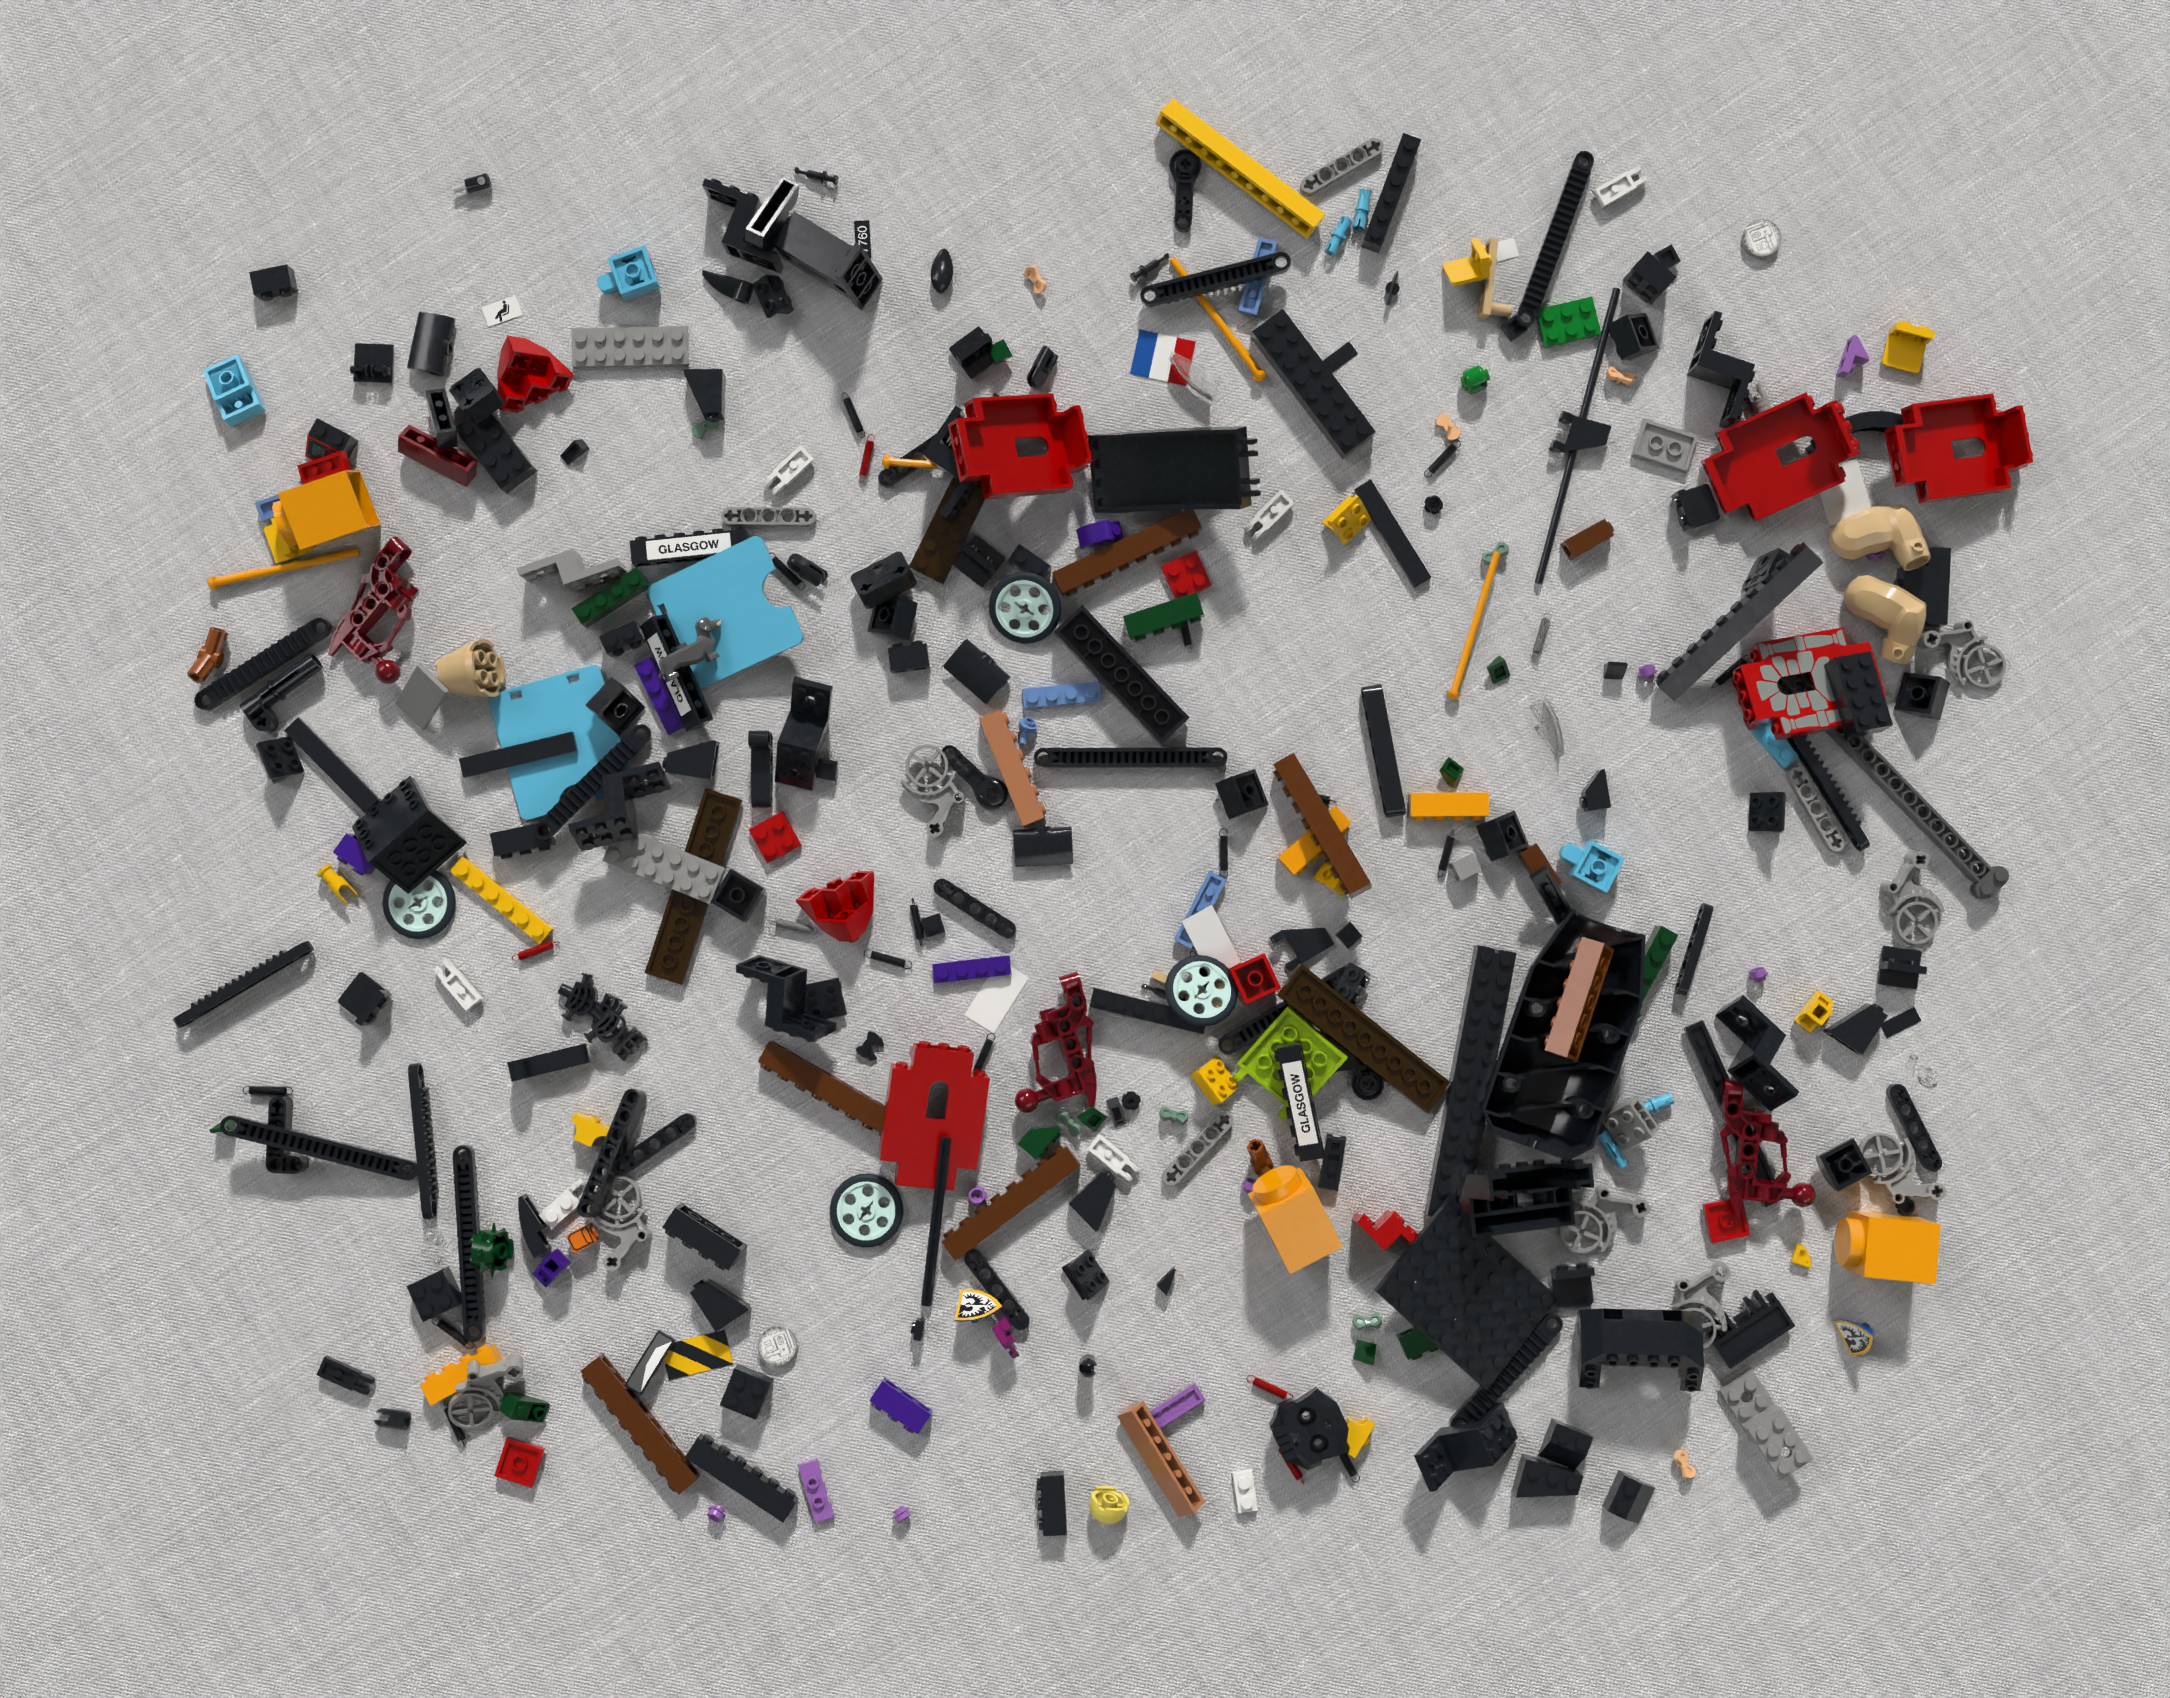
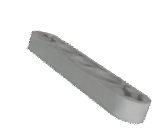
[1300,138,1384,196]
[721,507,817,527]
[1786,767,1845,852]
[1162,1111,1234,1186]

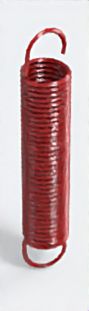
[859,434,875,482]
[512,941,560,960]
[1247,1375,1293,1400]
[1278,1449,1304,1485]

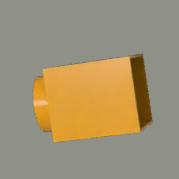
[272,470,381,550]
[1248,1165,1343,1274]
[1834,1210,1941,1284]

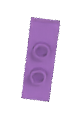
[1150,1383,1206,1429]
[798,1459,834,1523]

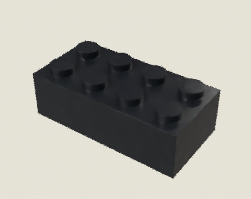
[456,413,537,494]
[1824,651,1893,739]
[662,1203,747,1271]

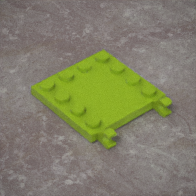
[1232,1006,1348,1121]

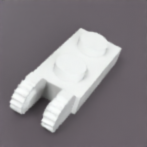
[1593,166,1648,208]
[763,445,814,495]
[1244,490,1294,541]
[434,959,483,1012]
[1087,1133,1140,1182]
[539,1179,584,1230]

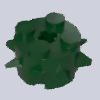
[470,1223,514,1278]

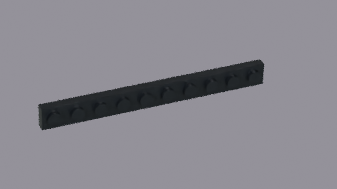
[1684,1020,1784,1207]

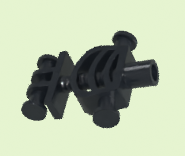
[558,972,623,1028]
[584,1001,648,1062]

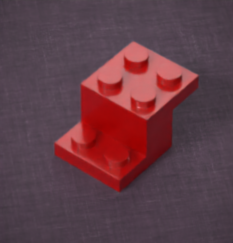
[1352,1209,1418,1251]

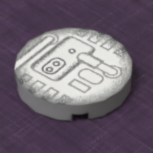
[1741,219,1781,259]
[758,1326,798,1366]

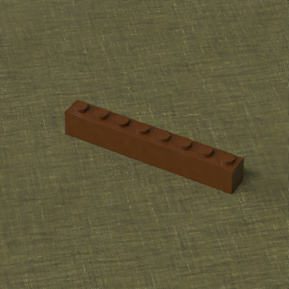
[1052,509,1202,597]
[1273,753,1372,899]
[758,1040,885,1136]
[941,1145,1081,1261]
[580,1353,700,1495]

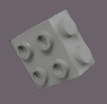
[1602,1096,1660,1150]

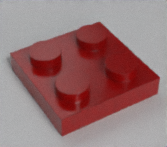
[1161,550,1212,599]
[749,811,802,864]
[1702,1198,1750,1243]
[494,1436,545,1488]

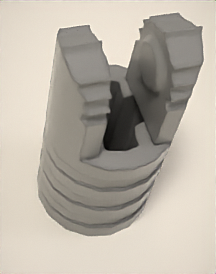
[1747,383,1772,415]

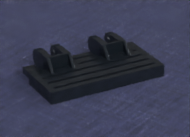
[1706,1290,1795,1369]

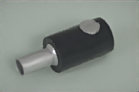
[453,173,492,193]

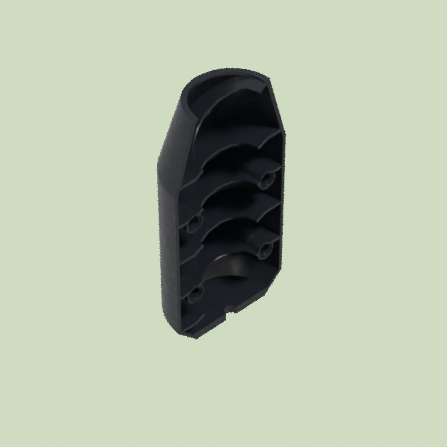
[1480,909,1646,1161]

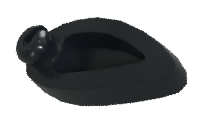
[931,248,953,294]

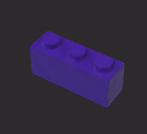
[869,1377,933,1434]

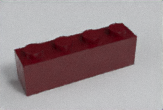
[398,425,478,487]

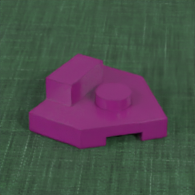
[992,1316,1019,1359]

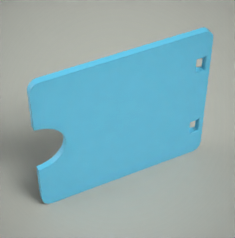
[648,536,804,690]
[489,665,629,820]

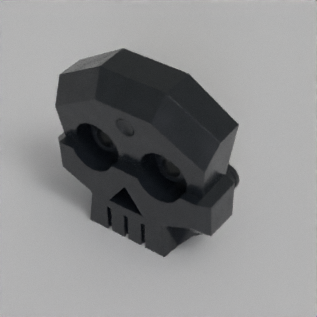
[1269,1387,1349,1470]

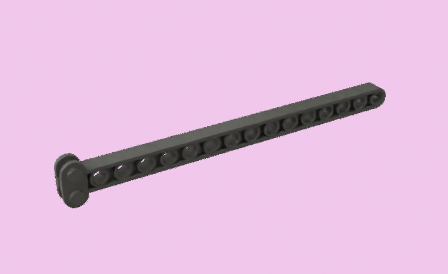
[1778,674,2009,899]

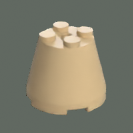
[435,639,505,698]

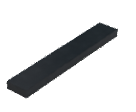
[1354,479,1431,588]
[284,717,381,813]
[459,731,578,778]

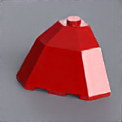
[497,335,574,413]
[796,871,874,943]

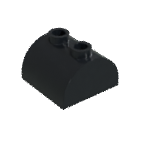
[1816,1138,1872,1191]

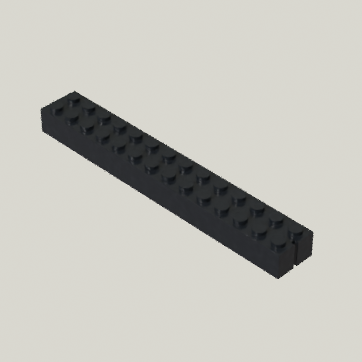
[1424,945,1517,1216]

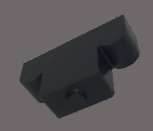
[745,176,799,250]
[1894,547,1951,628]

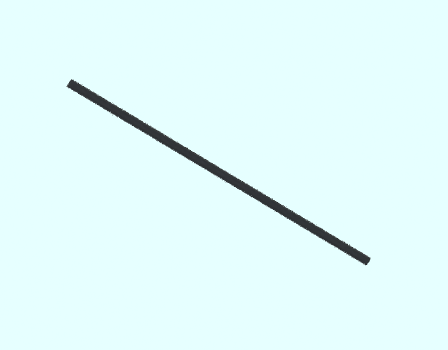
[1535,288,1620,584]

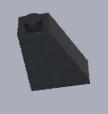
[684,369,725,422]
[662,740,720,780]
[1824,1003,1888,1055]
[1069,1169,1116,1232]
[690,1279,751,1332]

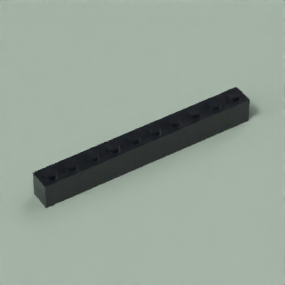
[1656,542,1824,702]

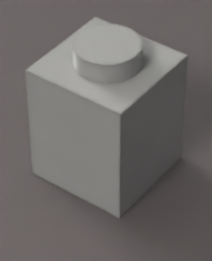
[1449,853,1482,881]

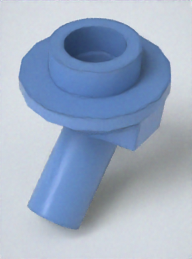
[1018,717,1038,745]

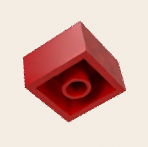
[1228,953,1281,1007]

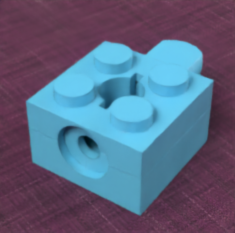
[597,245,661,301]
[1559,840,1625,893]

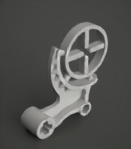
[1917,620,2006,687]
[900,744,966,837]
[1880,851,1945,944]
[1858,1132,1946,1204]
[589,1175,652,1271]
[1558,1184,1650,1253]
[1671,1261,1730,1349]
[448,1354,524,1429]

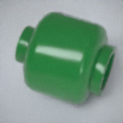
[1460,365,1490,394]

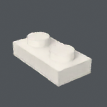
[1232,1469,1258,1513]

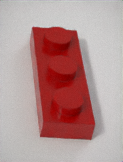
[297,451,351,484]

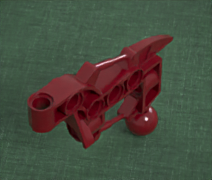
[328,536,419,684]
[1014,971,1097,1113]
[1718,1079,1816,1218]

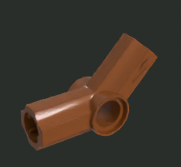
[187,627,228,684]
[1247,1139,1274,1177]

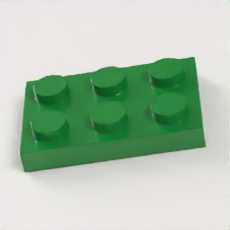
[1536,297,1601,348]

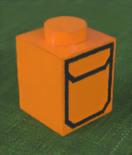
[566,1222,600,1253]

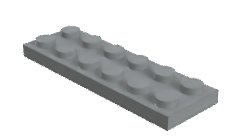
[572,326,689,369]
[602,833,726,904]

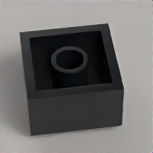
[1623,251,1676,305]
[710,868,767,922]
[406,1266,462,1322]
[720,1364,774,1420]

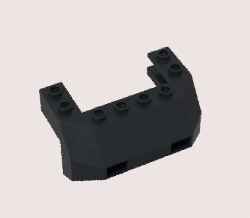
[1459,1159,1594,1238]
[1577,1308,1704,1392]

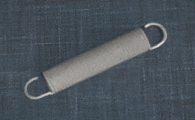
[1532,612,1552,660]
[769,918,818,935]

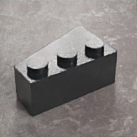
[1511,1454,1583,1498]

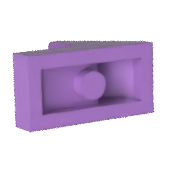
[1836,335,1870,378]

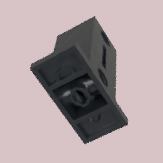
[772,212,883,310]

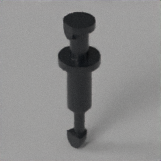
[794,167,839,185]
[1130,253,1169,282]
[1141,984,1186,1001]

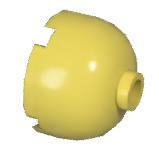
[1089,1486,1130,1525]

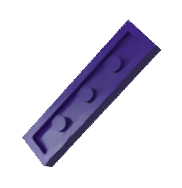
[634,657,685,735]
[932,955,1012,983]

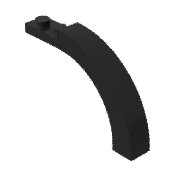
[1805,411,1904,455]

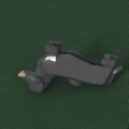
[658,617,721,683]

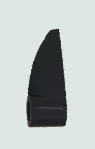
[702,270,754,304]

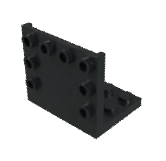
[352,776,467,894]

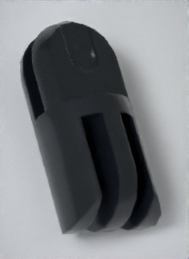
[1027,346,1058,388]
[787,553,828,587]

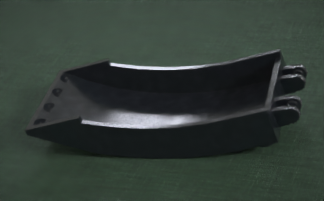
[1088,426,1261,513]

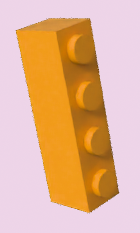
[1408,792,1489,821]
[1277,806,1351,875]
[420,1344,503,1406]

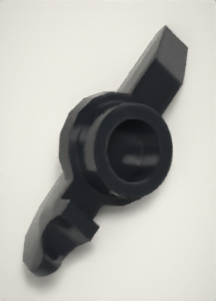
[1385,271,1400,306]

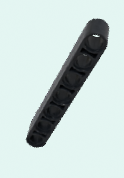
[1361,684,1406,818]
[577,1089,647,1218]

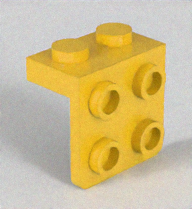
[1443,238,1492,286]
[1881,321,1935,374]

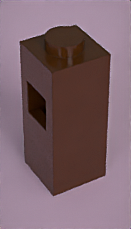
[1560,519,1614,561]
[1517,843,1562,885]

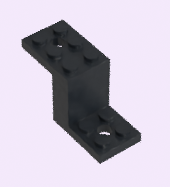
[702,178,784,274]
[1687,311,1755,428]
[923,405,981,523]
[775,677,833,791]
[568,761,671,851]
[736,955,837,1042]
[1715,995,1799,1112]
[1414,1402,1518,1492]

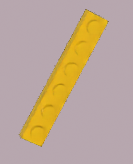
[450,856,553,944]

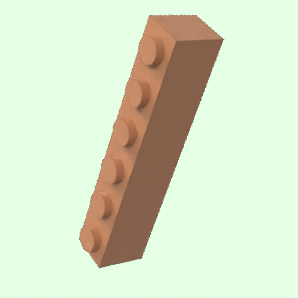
[979,710,1047,827]
[1117,1401,1205,1517]

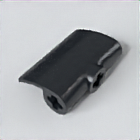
[407,312,456,376]
[943,639,1011,704]
[1013,826,1073,867]

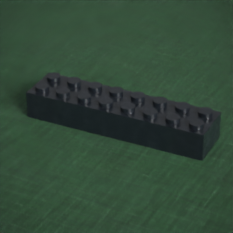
[1250,309,1376,459]
[1054,605,1190,746]

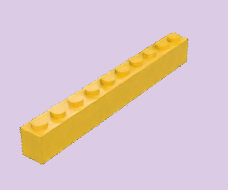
[1155,98,1326,239]

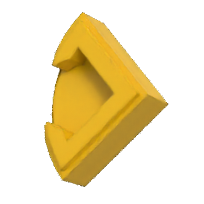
[1790,1243,1812,1269]

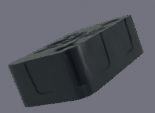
[449,368,505,424]
[1742,548,1790,592]
[850,552,917,609]

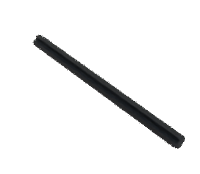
[921,1136,951,1307]

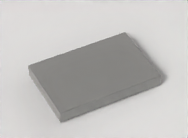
[1631,418,1699,474]
[395,664,449,730]

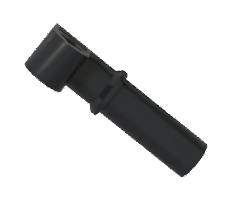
[240,653,323,732]

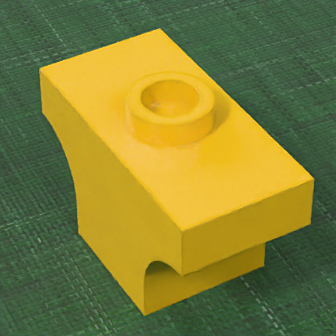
[1313,862,1345,897]
[1793,990,1834,1033]
[571,1112,610,1147]
[1345,1417,1375,1458]

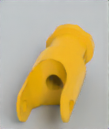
[316,864,359,906]

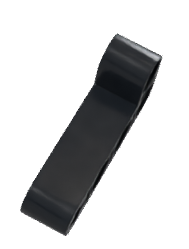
[748,730,773,808]
[507,1043,590,1082]
[265,1095,309,1174]

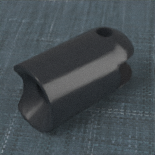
[1079,1354,1097,1378]
[374,1408,411,1430]

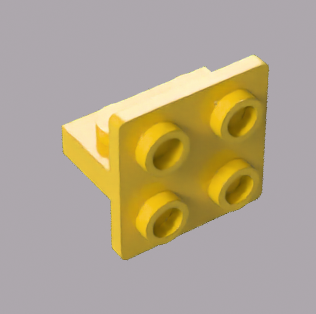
[1322,495,1371,545]
[264,518,313,564]
[1190,1056,1239,1106]

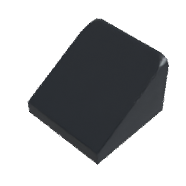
[1603,662,1628,680]
[1335,922,1362,949]

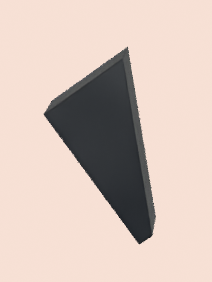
[560,439,589,465]
[1106,1097,1127,1127]
[1156,1267,1176,1296]

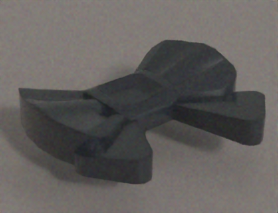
[856,1031,884,1061]

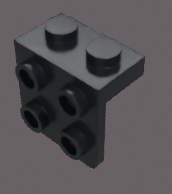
[1671,484,1720,532]
[338,972,392,1026]
[1550,1262,1595,1308]

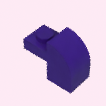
[1076,520,1124,548]
[532,1248,571,1288]

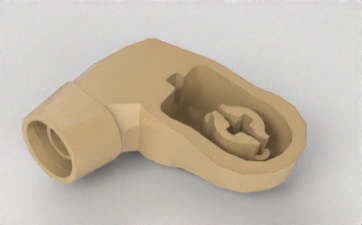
[1828,505,1931,571]
[1843,575,1927,665]

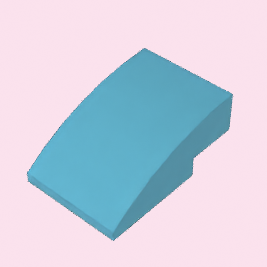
[203,354,266,427]

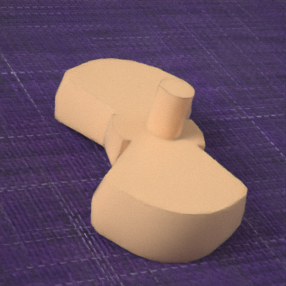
[1024,266,1047,294]
[1606,367,1635,386]
[1435,414,1460,441]
[1674,1450,1696,1479]

